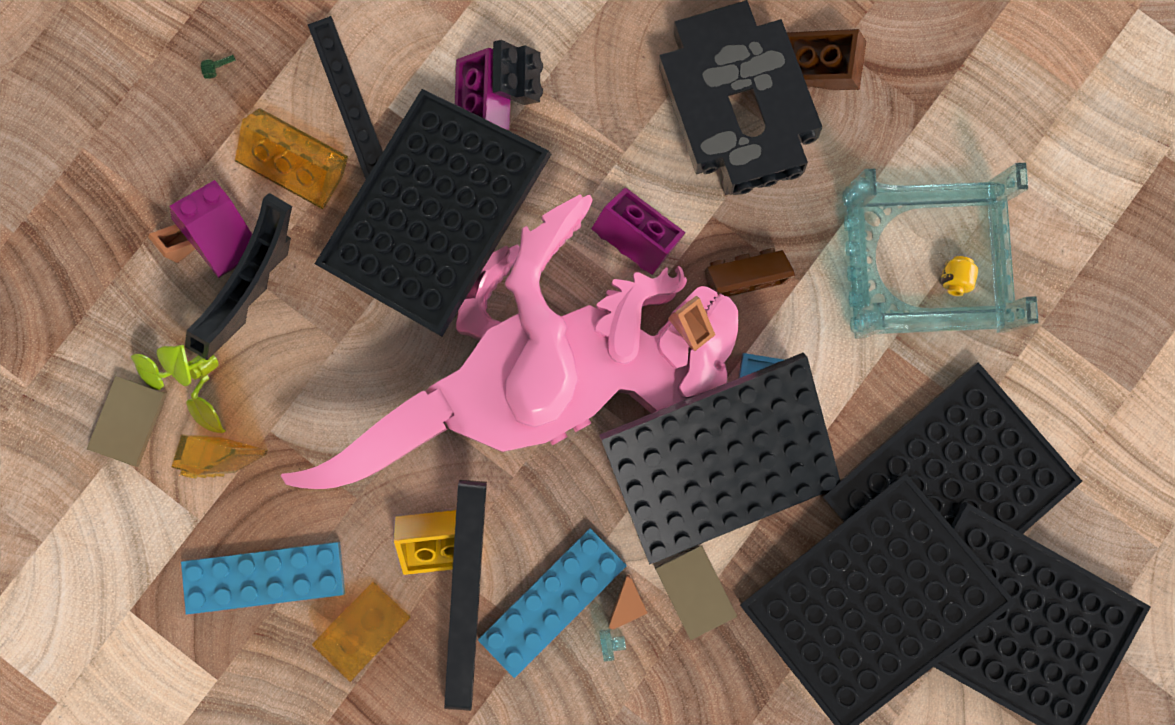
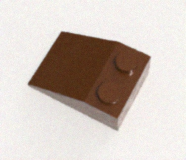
[787,29,867,90]

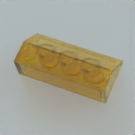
[235,108,348,210]
[172,434,268,479]

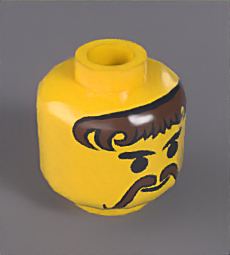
[941,256,978,296]

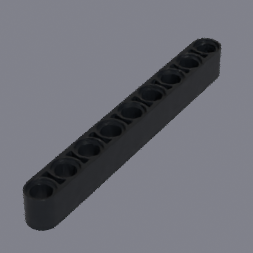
[444,480,487,711]

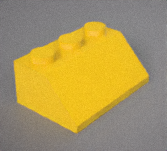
[394,510,456,575]

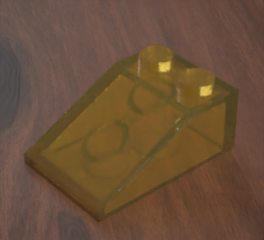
[312,581,411,682]

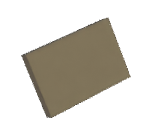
[87,376,167,467]
[655,545,737,640]

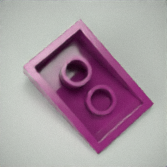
[169,180,252,278]

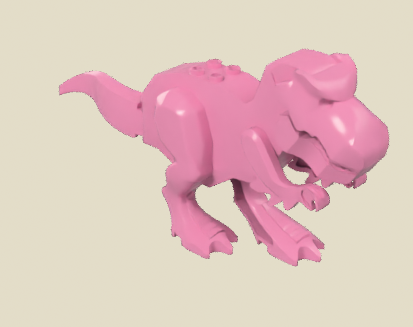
[281,195,738,489]

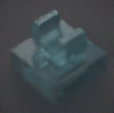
[600,629,626,662]

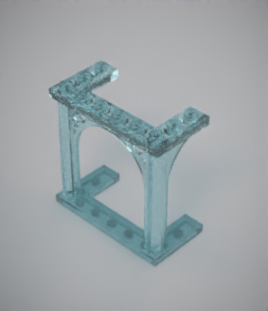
[842,163,1039,339]

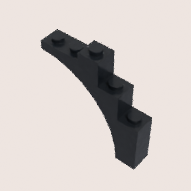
[185,193,292,360]

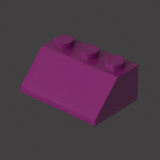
[454,48,511,131]
[591,187,686,275]

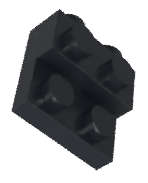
[493,40,543,105]

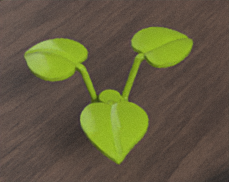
[131,345,226,433]

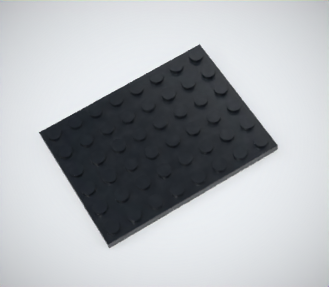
[314,89,552,337]
[599,352,840,565]
[821,362,1083,534]
[740,473,1016,725]
[934,502,1151,725]

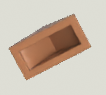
[148,224,195,263]
[668,296,716,351]
[608,574,648,630]

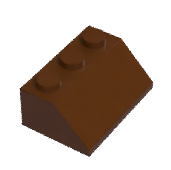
[704,248,795,297]

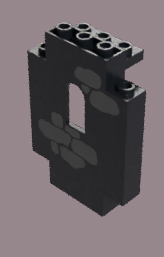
[659,0,822,195]

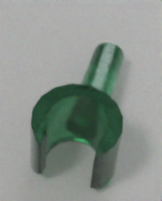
[200,55,236,79]

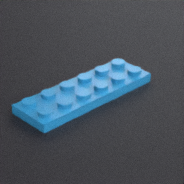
[478,528,627,678]
[181,542,345,615]

